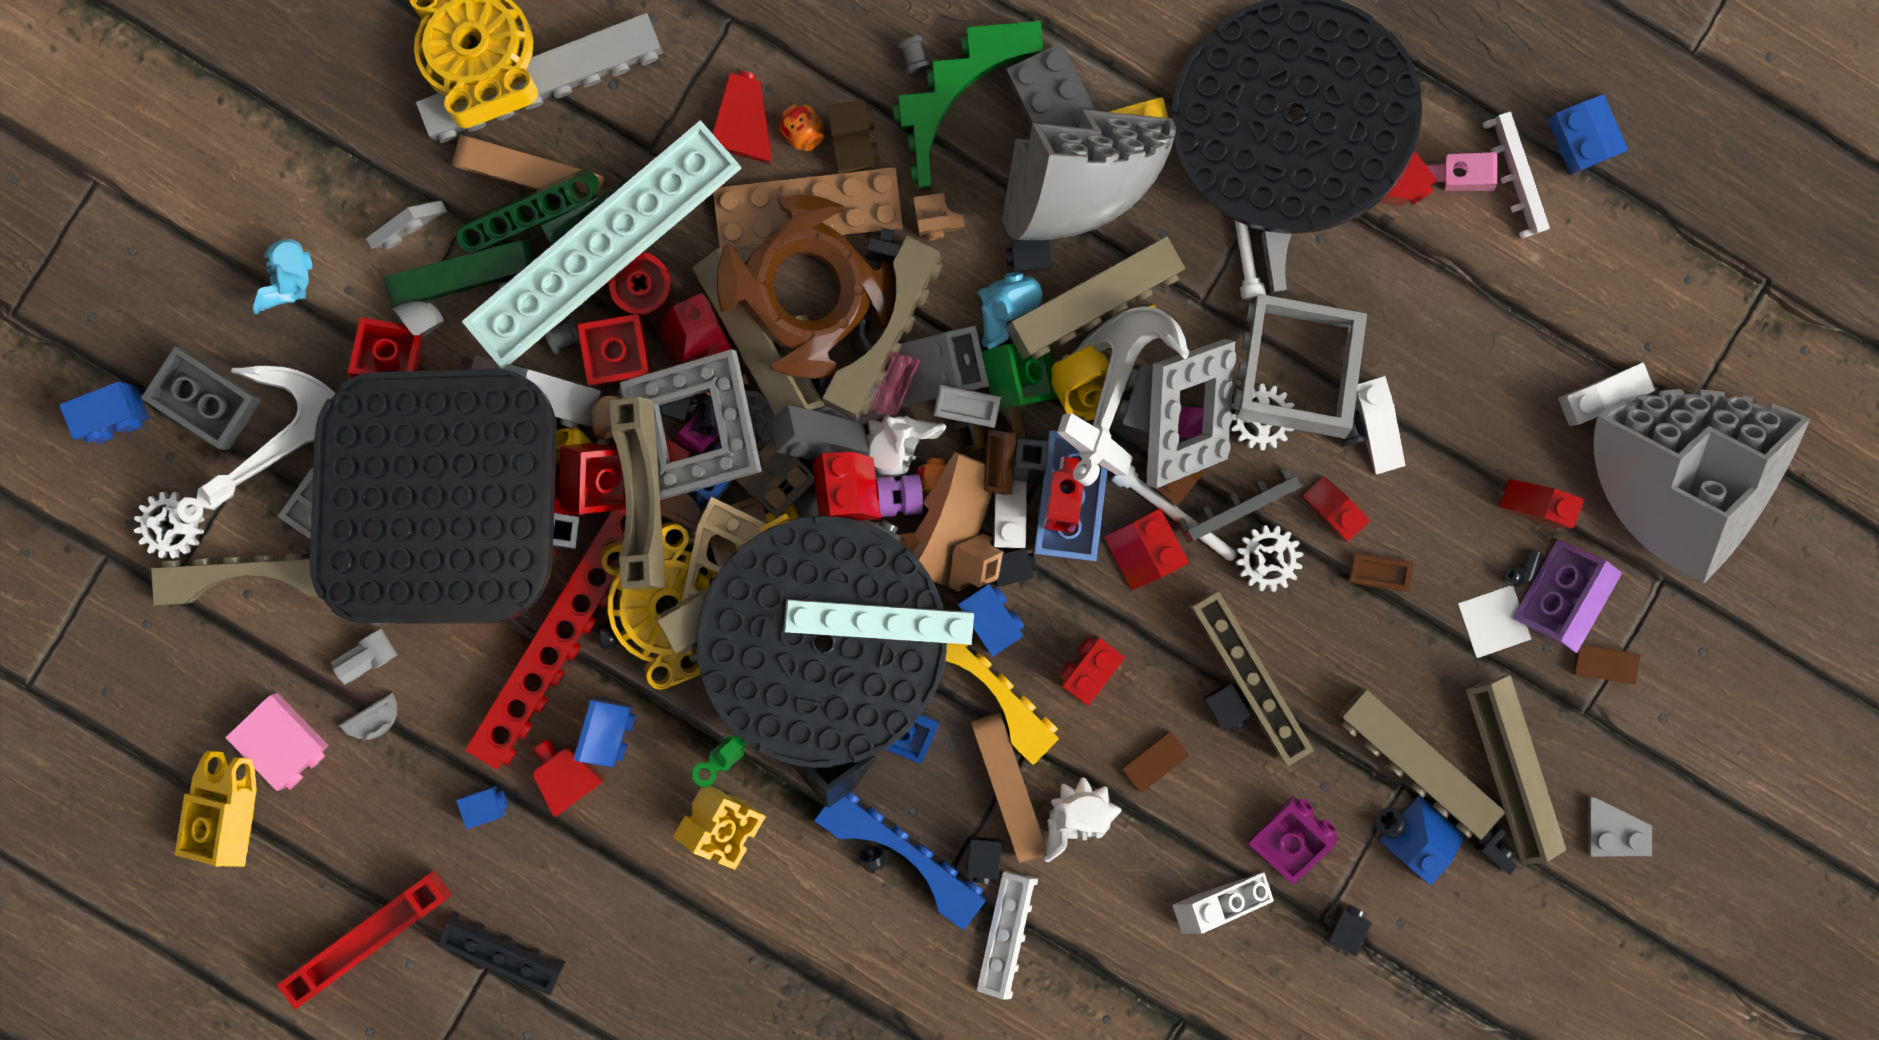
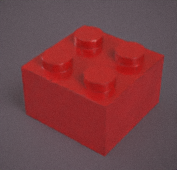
[577,314,652,387]
[348,317,424,379]

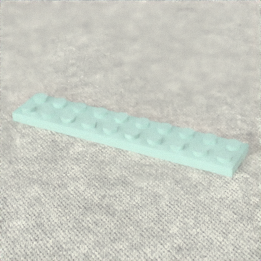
[462,120,741,369]

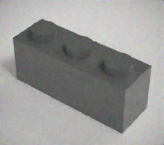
[770,405,870,461]

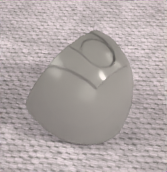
[392,301,444,338]

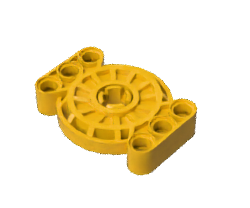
[410,0,538,128]
[600,521,717,690]

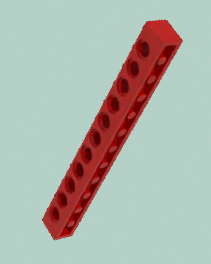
[465,437,693,770]

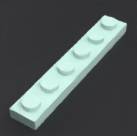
[783,599,974,645]

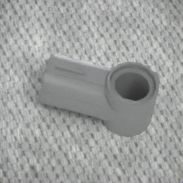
[331,629,398,685]

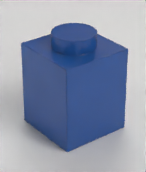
[456,785,508,830]

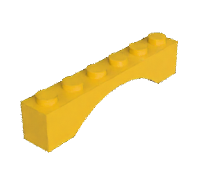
[945,643,1059,765]

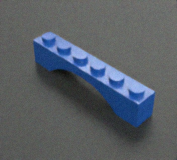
[815,791,986,930]

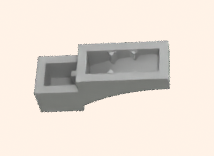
[1261,231,1291,294]

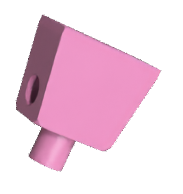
[1427,152,1497,191]

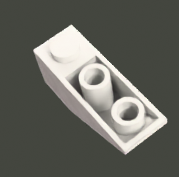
[1173,872,1274,934]

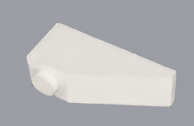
[1558,362,1655,426]
[1355,376,1406,475]
[993,480,1026,548]

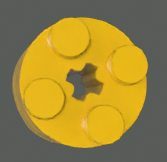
[1051,346,1109,421]

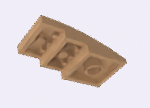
[913,452,992,586]

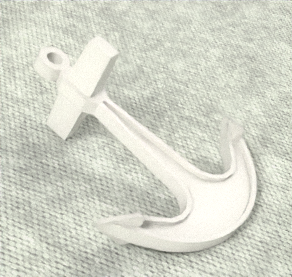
[1057,307,1190,486]
[177,366,335,524]

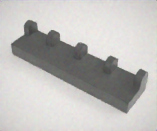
[1177,467,1302,543]

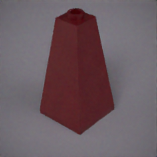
[655,293,733,367]

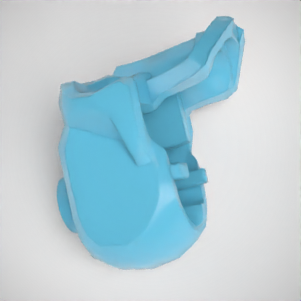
[253,239,313,314]
[977,272,1043,349]

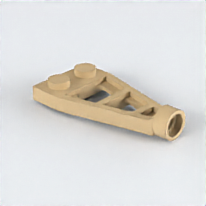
[682,497,767,601]

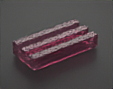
[871,352,920,416]

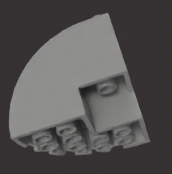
[1002,109,1176,241]
[1594,389,1810,584]

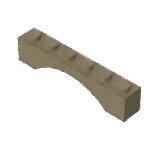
[823,236,943,421]
[609,396,666,591]
[151,553,318,605]

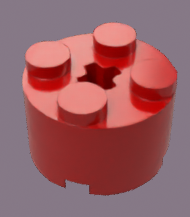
[608,253,674,317]

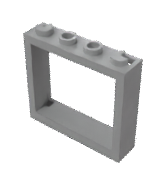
[1233,294,1367,438]

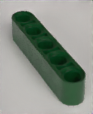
[457,170,599,252]
[383,240,534,308]

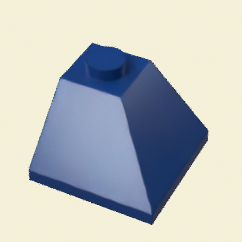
[1378,795,1465,886]

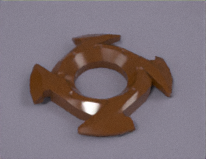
[717,195,895,379]

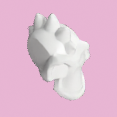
[866,414,946,478]
[1044,778,1121,862]

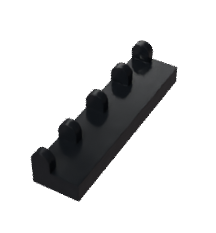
[438,911,566,995]

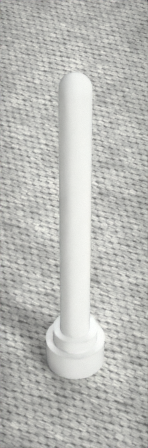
[1235,221,1266,300]
[1111,464,1236,561]

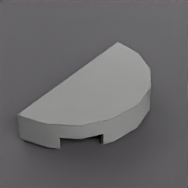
[339,693,397,740]

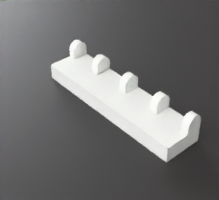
[1482,112,1550,239]
[977,871,1038,1000]

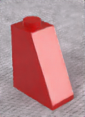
[713,70,773,165]
[1498,479,1584,529]

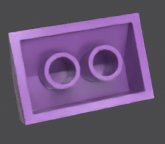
[1513,539,1622,653]

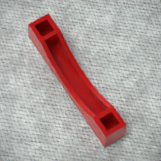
[277,870,453,1010]

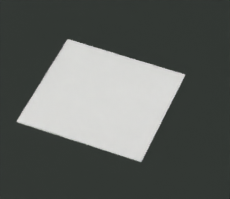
[1458,586,1531,658]

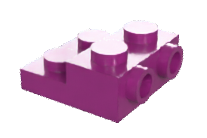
[1248,795,1338,885]

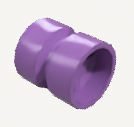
[876,474,923,517]

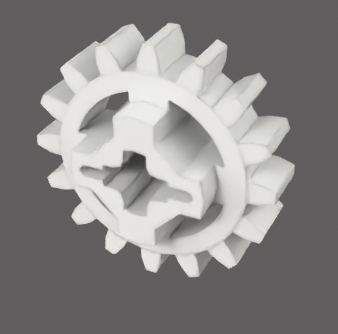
[1230,384,1294,451]
[134,492,205,558]
[1235,525,1303,592]

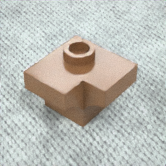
[913,192,965,241]
[948,533,1003,591]

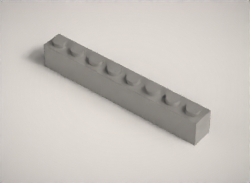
[416,13,663,143]

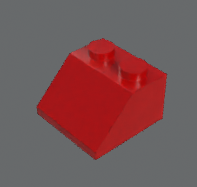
[1379,152,1437,206]
[559,443,626,514]
[812,452,881,521]
[1103,508,1189,591]

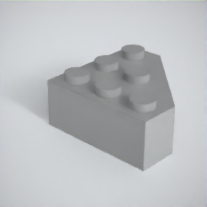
[471,355,601,428]

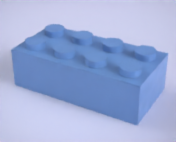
[1033,431,1107,561]

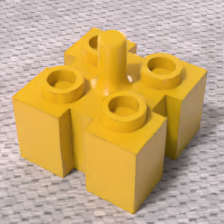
[673,786,766,870]

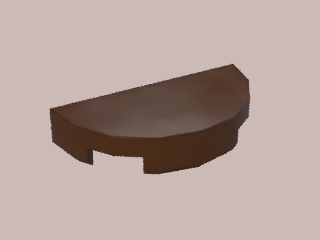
[660,493,701,532]

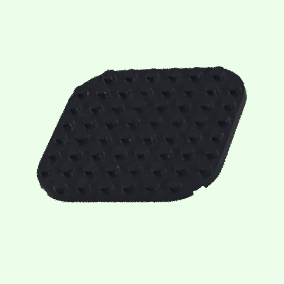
[309,369,557,624]

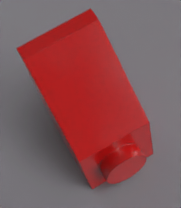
[1301,476,1370,542]

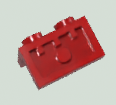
[1058,635,1126,706]

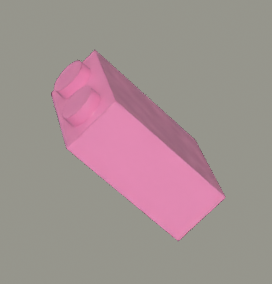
[226,693,329,791]

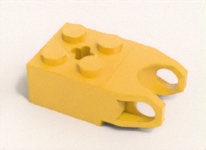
[175,751,257,866]

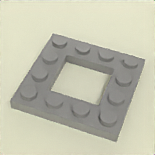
[1147,339,1236,488]
[620,349,762,500]

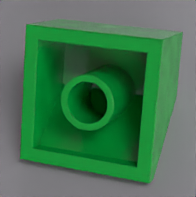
[981,343,1058,411]

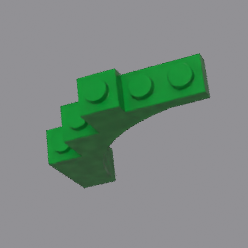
[893,21,1043,191]

